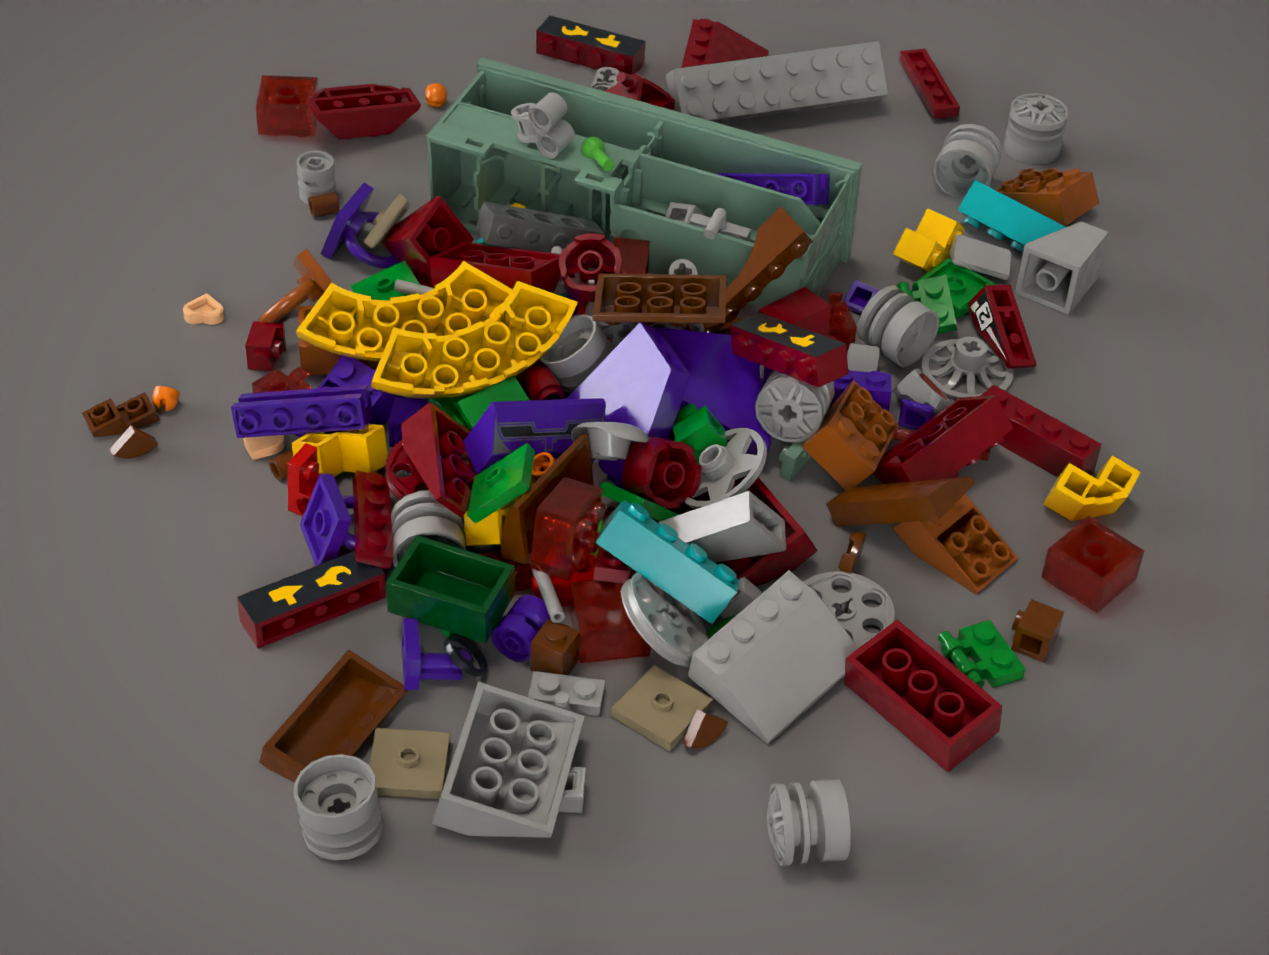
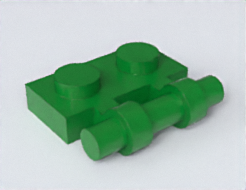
[897,275,958,334]
[938,620,1025,688]

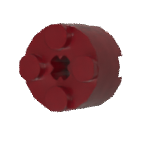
[559,233,623,305]
[621,437,702,508]

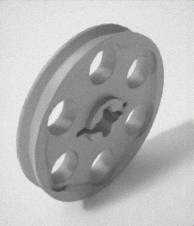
[803,571,895,648]
[621,572,708,667]

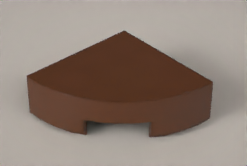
[110,426,158,459]
[838,531,866,574]
[682,709,728,749]

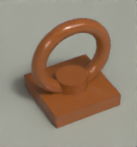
[258,248,334,323]

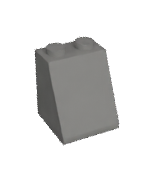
[1015,221,1109,315]

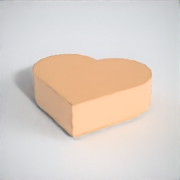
[183,293,224,325]
[243,435,285,461]

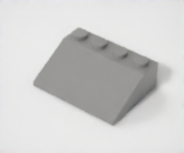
[688,571,858,745]
[432,682,584,838]

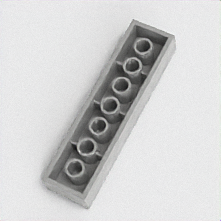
[665,41,888,123]

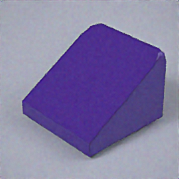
[841,280,880,314]
[898,399,934,430]

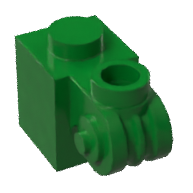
[671,403,728,464]

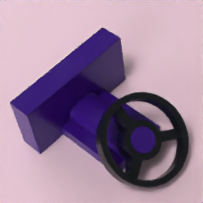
[401,618,487,690]

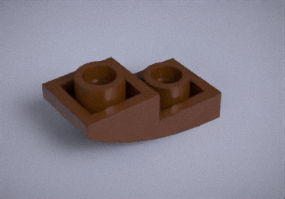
[82,392,160,437]

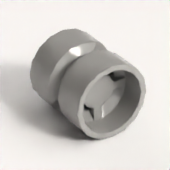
[296,151,336,204]

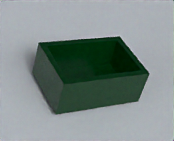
[386,535,515,644]

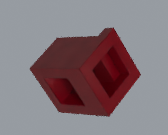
[245,321,286,371]

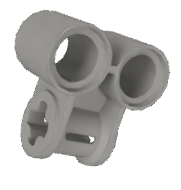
[511,92,575,158]

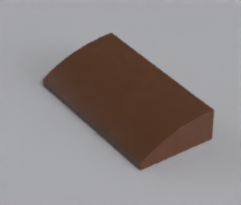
[501,433,594,565]
[826,477,975,527]
[259,650,408,782]

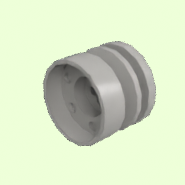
[1003,93,1068,165]
[933,124,1002,199]
[857,285,940,367]
[540,314,615,396]
[755,370,835,442]
[391,490,466,567]
[294,754,383,861]
[767,778,851,866]

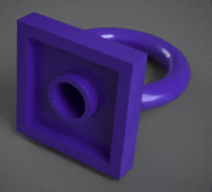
[320,182,400,269]
[300,474,392,566]

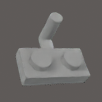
[689,208,751,242]
[528,671,605,717]

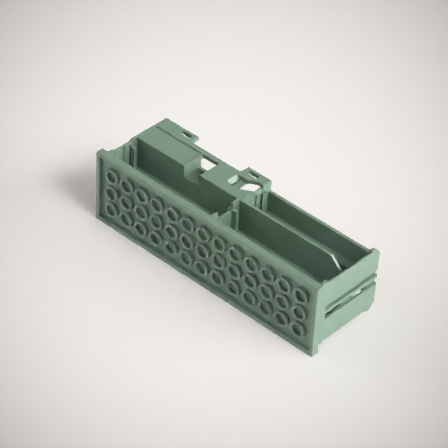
[427,57,863,307]

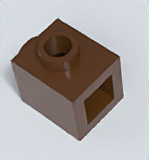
[1011,599,1064,663]
[530,619,580,675]

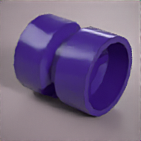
[492,595,551,662]

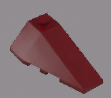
[401,402,475,517]

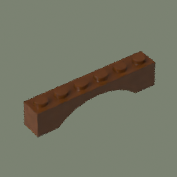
[685,207,813,334]

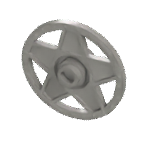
[684,428,767,510]

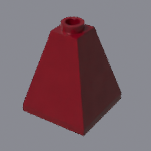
[382,196,474,278]

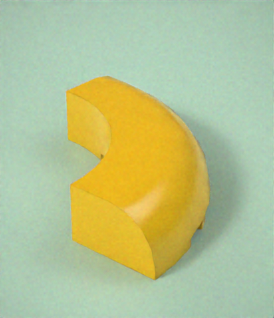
[296,261,513,361]
[371,281,578,398]

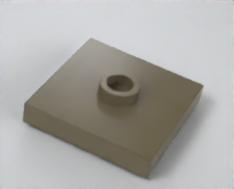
[363,193,410,252]
[611,665,713,752]
[369,728,450,799]

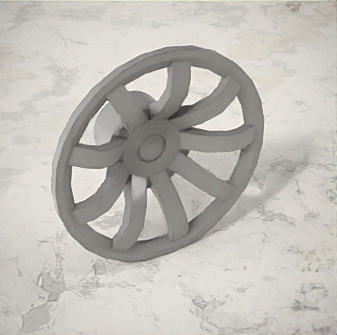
[921,337,1014,400]

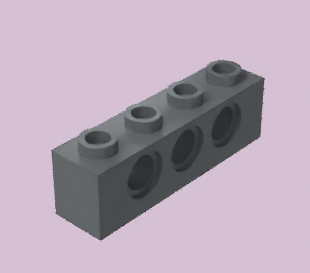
[475,201,605,253]

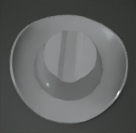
[571,422,649,461]

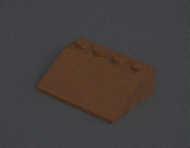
[593,274,726,327]

